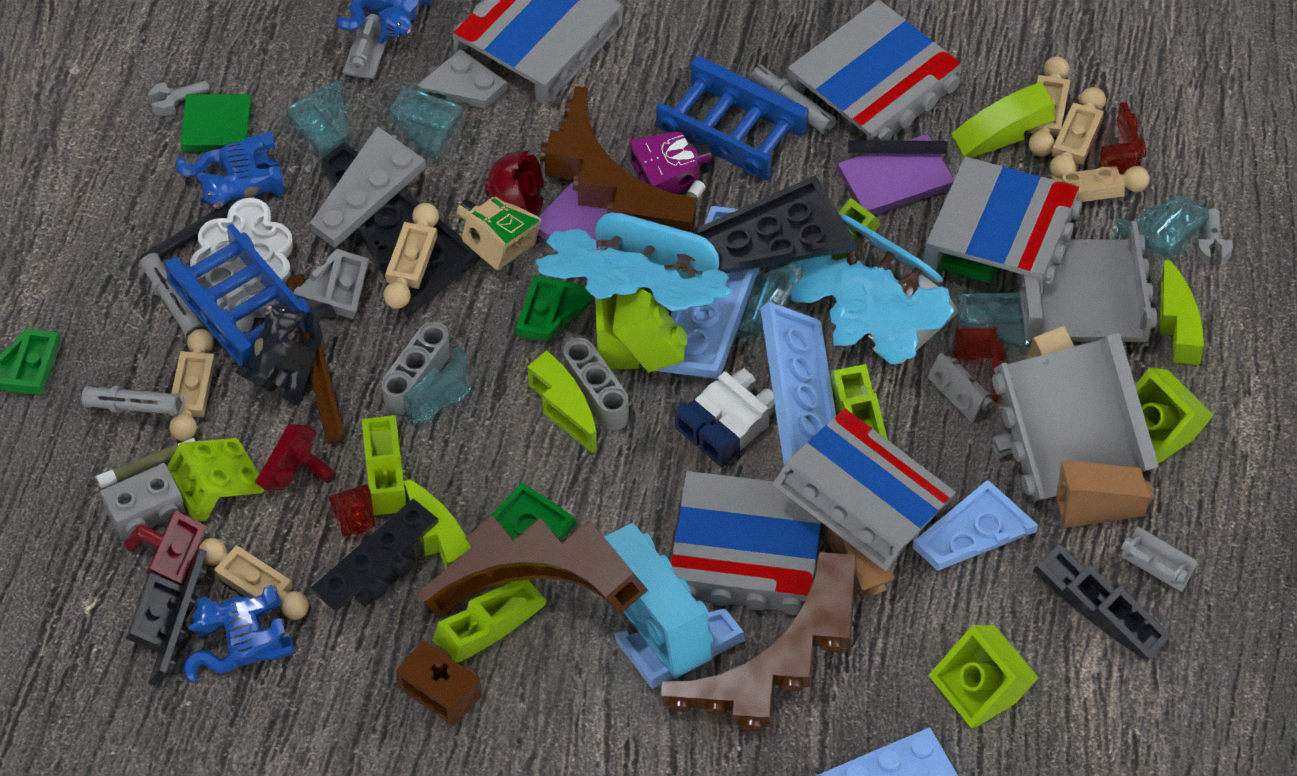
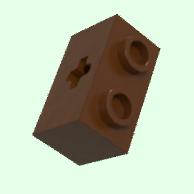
[396,640,482,727]

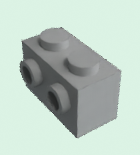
[100,463,186,541]

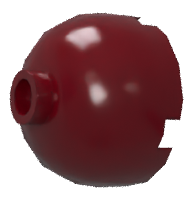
[485,151,544,215]

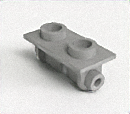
[343,14,388,79]
[927,352,994,423]
[1121,526,1199,592]

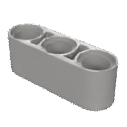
[382,321,450,415]
[563,338,629,431]

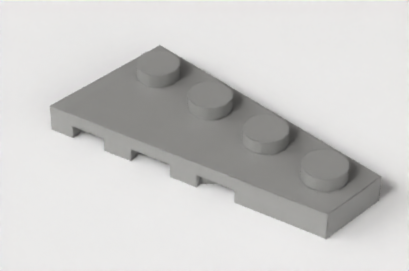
[310,126,426,248]

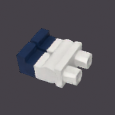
[674,368,775,468]

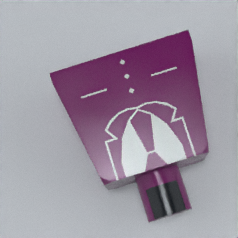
[629,131,712,194]

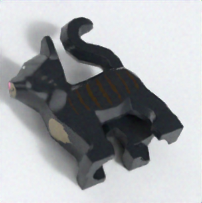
[235,301,336,405]

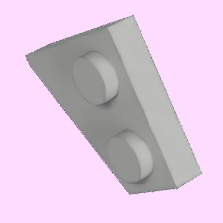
[418,49,507,109]
[293,249,369,319]

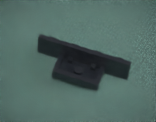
[311,498,439,612]
[125,548,207,686]

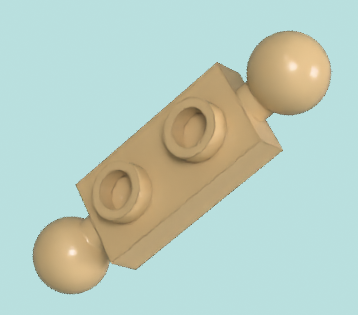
[1028,56,1070,157]
[1050,87,1106,179]
[1052,166,1150,202]
[383,203,439,309]
[169,329,216,441]
[198,538,309,620]

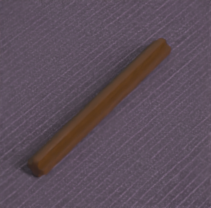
[287,274,345,444]

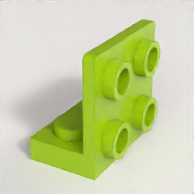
[167,438,265,522]

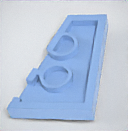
[912,480,1038,571]
[615,609,745,689]

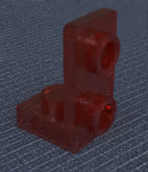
[1098,102,1146,174]
[954,327,1005,402]
[328,484,376,537]

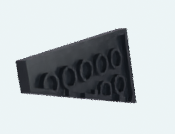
[320,142,480,318]
[684,175,858,279]

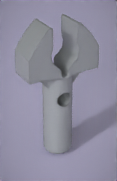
[148,81,210,116]
[1197,208,1233,265]

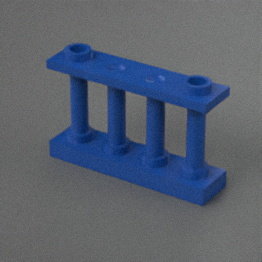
[656,55,809,181]
[165,224,311,366]

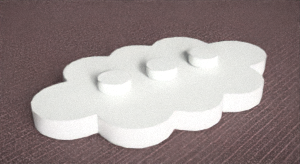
[190,198,293,333]

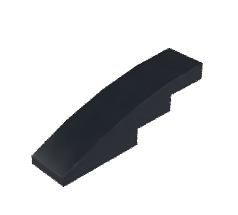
[1033,543,1171,661]

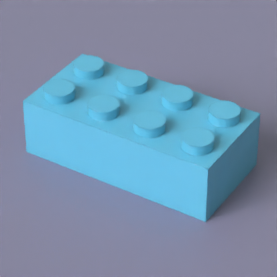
[605,523,713,679]

